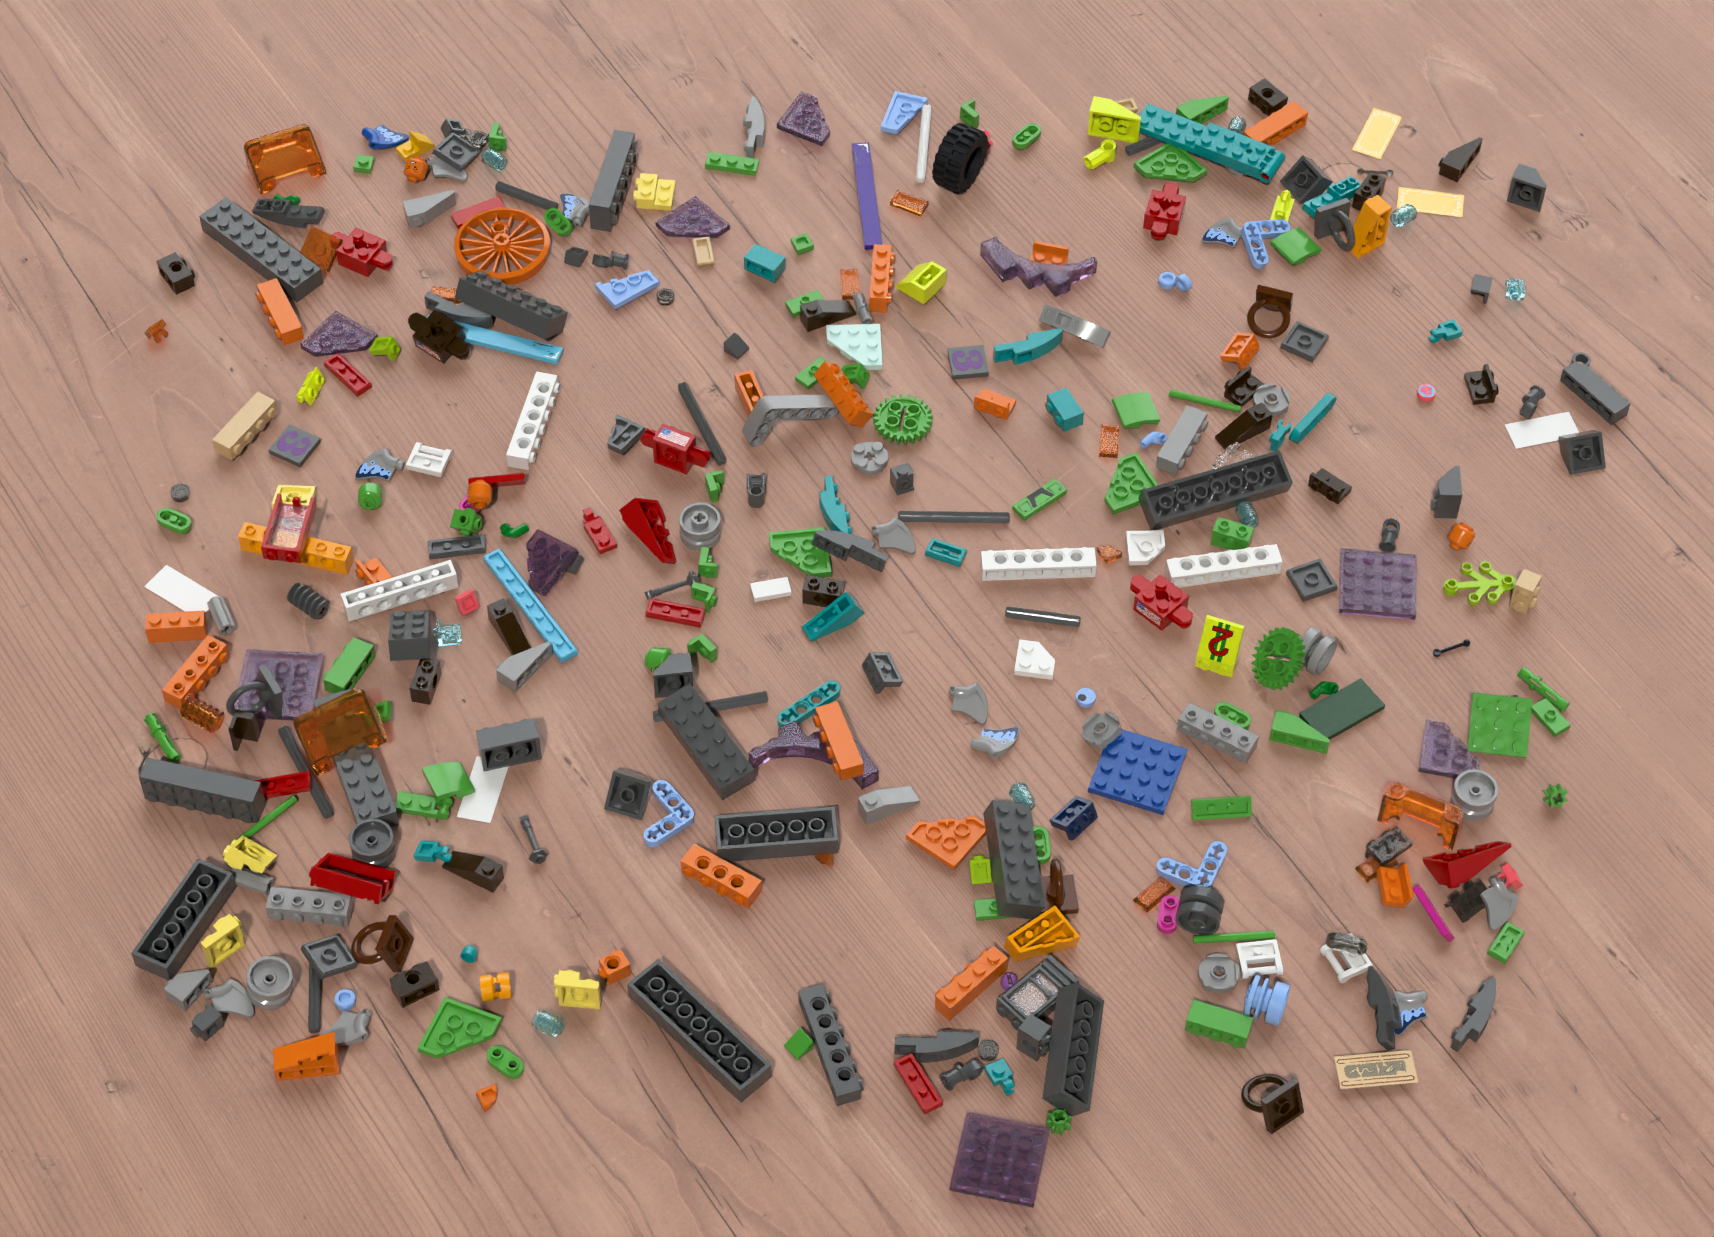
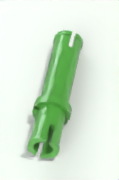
[1517,667,1570,712]
[144,713,182,764]

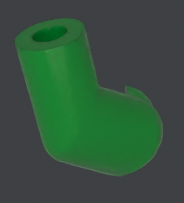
[273,194,300,205]
[500,523,529,538]
[1309,681,1339,700]

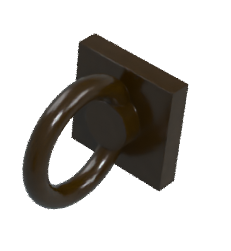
[1241,1074,1304,1134]

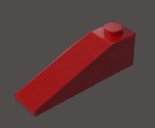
[619,498,676,564]
[1423,841,1512,888]

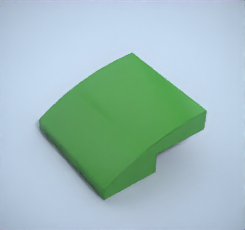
[1270,228,1322,265]
[1112,392,1161,429]
[422,762,475,801]

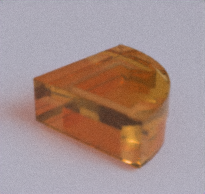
[1096,545,1122,564]
[813,853,833,866]

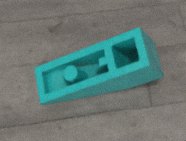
[802,592,865,641]

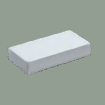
[750,577,791,602]

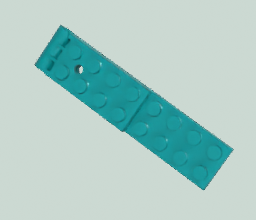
[1139,103,1286,183]

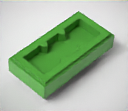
[785,290,824,318]
[795,357,827,390]
[1531,698,1570,737]
[974,898,1014,921]
[1487,922,1525,964]

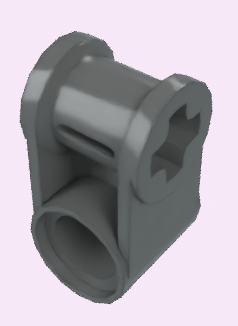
[746,473,765,508]

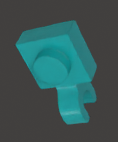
[1428,319,1463,343]
[1269,419,1292,451]
[413,840,453,862]
[984,1058,1014,1096]

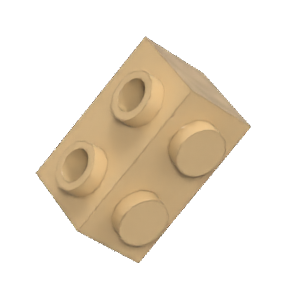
[1509,569,1542,615]

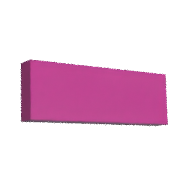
[1413,884,1455,942]

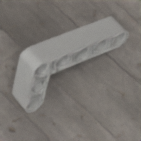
[742,394,839,447]

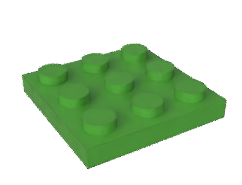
[1467,693,1532,758]

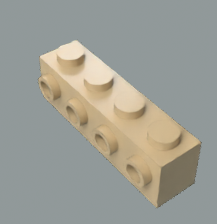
[212,392,278,460]

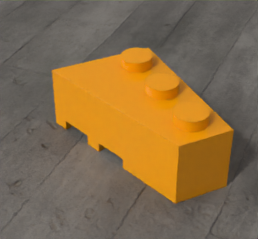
[1346,195,1392,258]
[1004,906,1080,962]

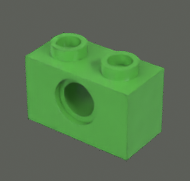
[1210,517,1254,550]

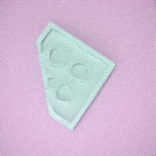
[826,324,882,370]

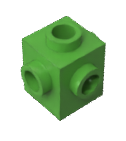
[450,508,482,536]

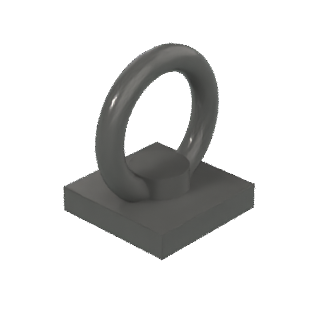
[1314,198,1355,251]
[226,664,282,719]

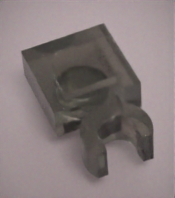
[458,128,489,150]

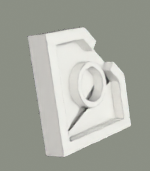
[1126,530,1165,566]
[1014,639,1055,680]

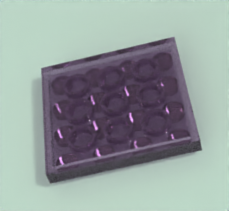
[1339,548,1417,620]
[234,649,324,722]
[949,1112,1050,1208]

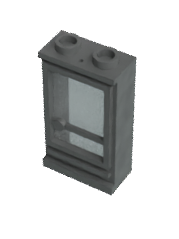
[996,955,1079,1031]

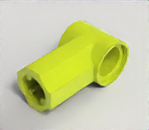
[1083,139,1116,170]

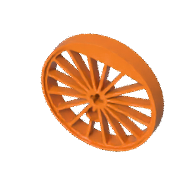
[454,208,550,285]

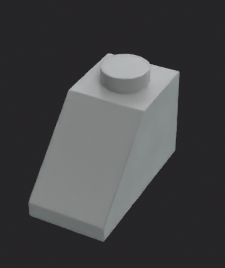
[164,969,213,1012]

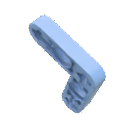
[1241,219,1290,269]
[644,780,694,847]
[1156,841,1227,889]

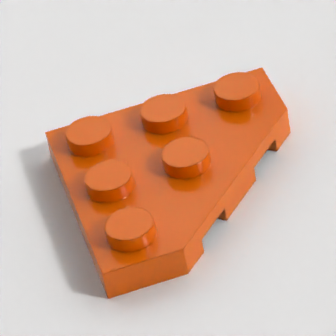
[906,816,986,870]

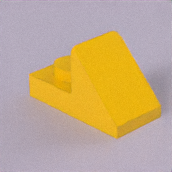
[396,131,435,162]

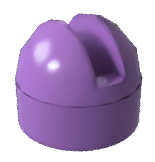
[1001,973,1017,991]

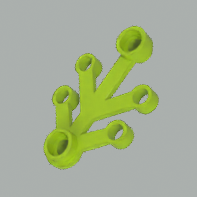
[1443,561,1517,606]

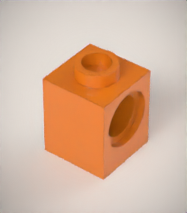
[597,949,631,985]

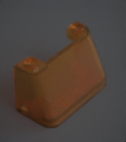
[244,124,327,194]
[293,689,388,776]
[1377,782,1464,850]

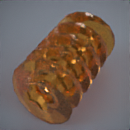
[180,695,225,733]

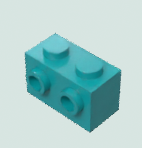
[744,244,785,283]
[1045,387,1084,432]

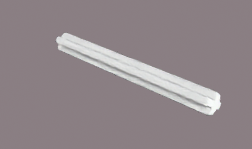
[916,104,932,183]

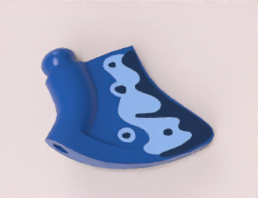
[362,125,409,149]

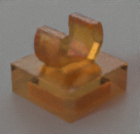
[145,319,168,343]

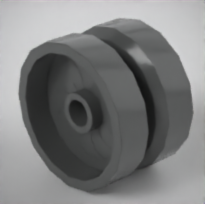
[349,818,396,868]
[1175,886,1225,935]

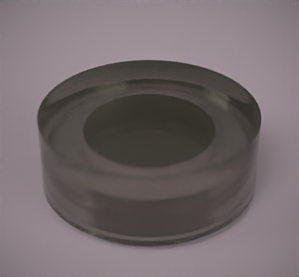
[657,288,675,306]
[170,484,190,502]
[978,1040,999,1062]

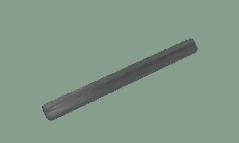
[678,382,726,466]
[898,511,1010,523]
[653,691,768,722]
[278,726,334,819]

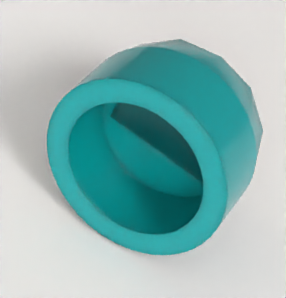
[460,945,478,963]

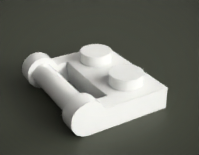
[406,442,453,477]
[1319,933,1373,983]
[1235,939,1283,979]

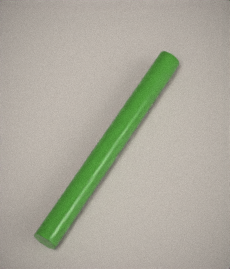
[1169,389,1241,413]
[230,795,297,845]
[1193,930,1275,944]

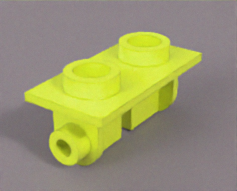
[1270,190,1295,222]
[296,367,326,406]

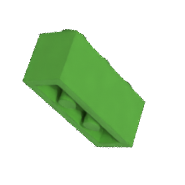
[323,637,376,694]
[1185,1000,1253,1049]

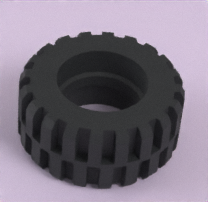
[932,123,988,193]

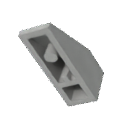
[403,190,456,228]
[496,641,553,693]
[857,786,920,825]

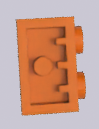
[1029,241,1069,274]
[1220,332,1260,370]
[974,388,1016,420]
[355,557,393,586]
[1376,864,1414,908]

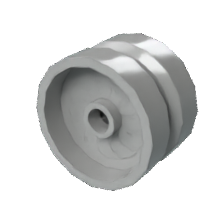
[679,502,721,551]
[1300,626,1338,676]
[1450,769,1498,821]
[246,956,293,1010]

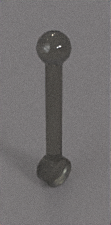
[1357,168,1393,177]

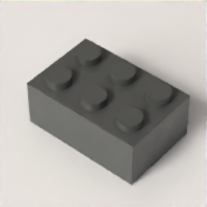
[388,610,431,661]
[476,718,542,771]

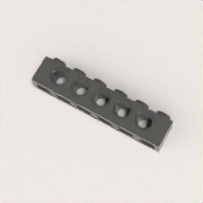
[798,984,864,1106]

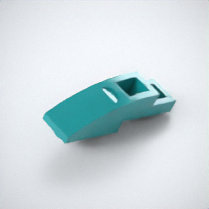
[1302,176,1361,218]
[993,328,1062,365]
[819,476,852,534]

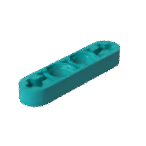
[1289,392,1337,444]
[777,680,840,731]

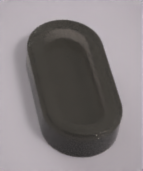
[1326,932,1368,955]

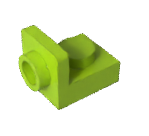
[369,336,401,361]
[968,856,992,885]

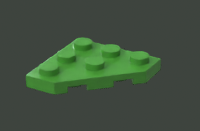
[1134,143,1207,182]
[1104,452,1158,515]
[769,527,832,577]
[418,997,502,1059]

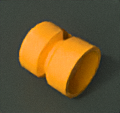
[480,972,512,1002]

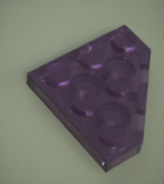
[777,91,830,146]
[656,196,730,238]
[300,311,378,357]
[526,529,579,597]
[1418,719,1480,779]

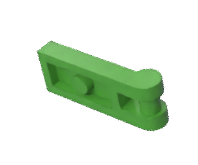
[394,791,453,820]

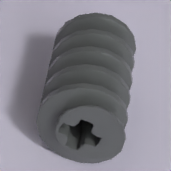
[287,583,330,619]

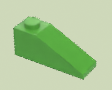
[1176,96,1229,124]
[1269,711,1330,754]

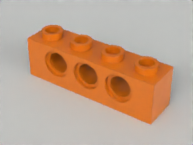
[680,844,762,909]

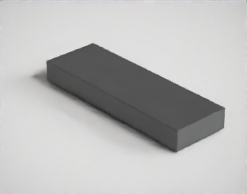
[427,534,486,560]

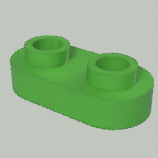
[1012,123,1041,149]
[544,208,573,237]
[156,508,192,534]
[1214,702,1251,730]
[1033,826,1051,864]
[487,1046,524,1080]

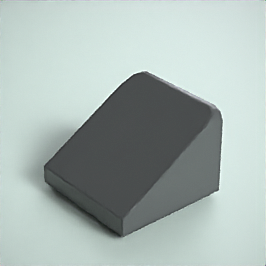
[441,119,466,139]
[564,246,589,267]
[723,332,749,360]

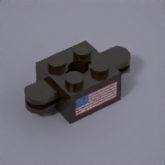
[408,310,470,364]

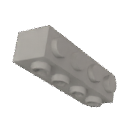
[1156,405,1208,475]
[1177,702,1259,763]
[266,887,353,927]

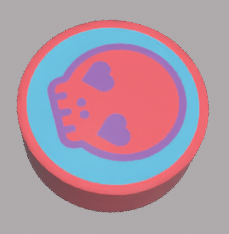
[1417,384,1436,402]

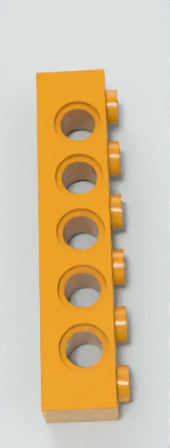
[238,522,354,575]

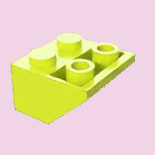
[896,261,946,304]

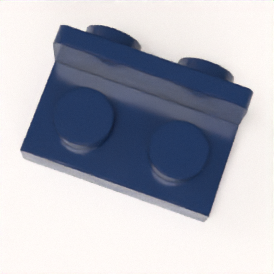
[1050,796,1098,841]

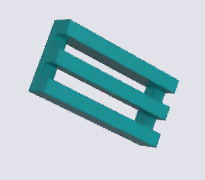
[925,538,967,567]

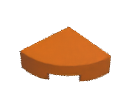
[476,1084,497,1112]

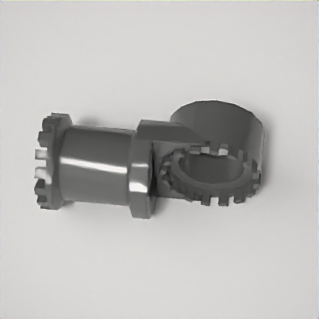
[592,251,629,270]
[1520,385,1546,419]
[1379,518,1400,553]
[939,1059,984,1091]

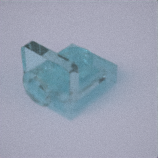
[1505,278,1526,300]
[433,620,462,646]

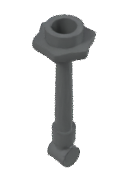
[645,571,700,599]
[519,815,548,864]

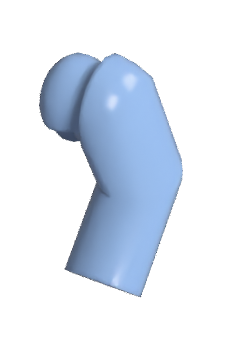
[1139,432,1167,449]

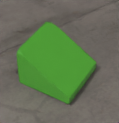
[784,1028,814,1060]

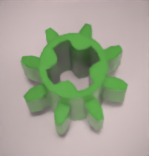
[1543,783,1568,808]
[1046,1108,1072,1136]

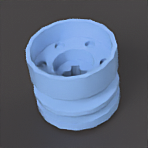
[1244,975,1290,1027]

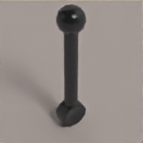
[1433,639,1470,657]

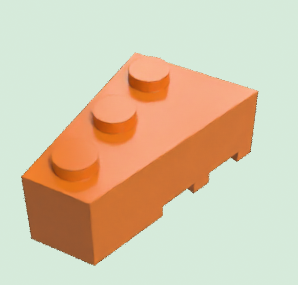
[273,1032,340,1081]

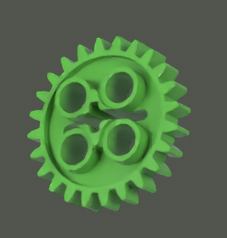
[873,394,933,445]
[1251,627,1307,690]

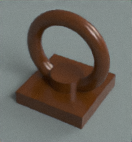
[1247,285,1293,338]
[1039,858,1079,915]
[351,915,414,973]

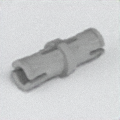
[852,292,873,324]

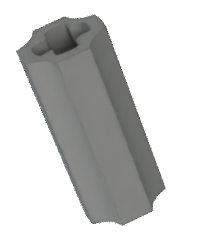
[207,596,236,636]
[231,868,274,895]

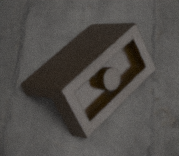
[228,710,260,751]

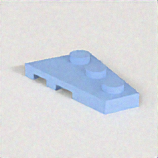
[881,91,928,135]
[595,270,659,310]

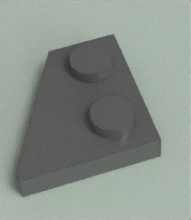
[607,415,645,455]

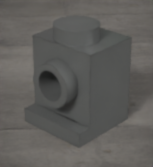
[890,463,914,496]
[190,1003,224,1042]

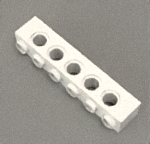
[506,372,561,470]
[1165,544,1282,588]
[980,547,1096,581]
[341,560,458,622]

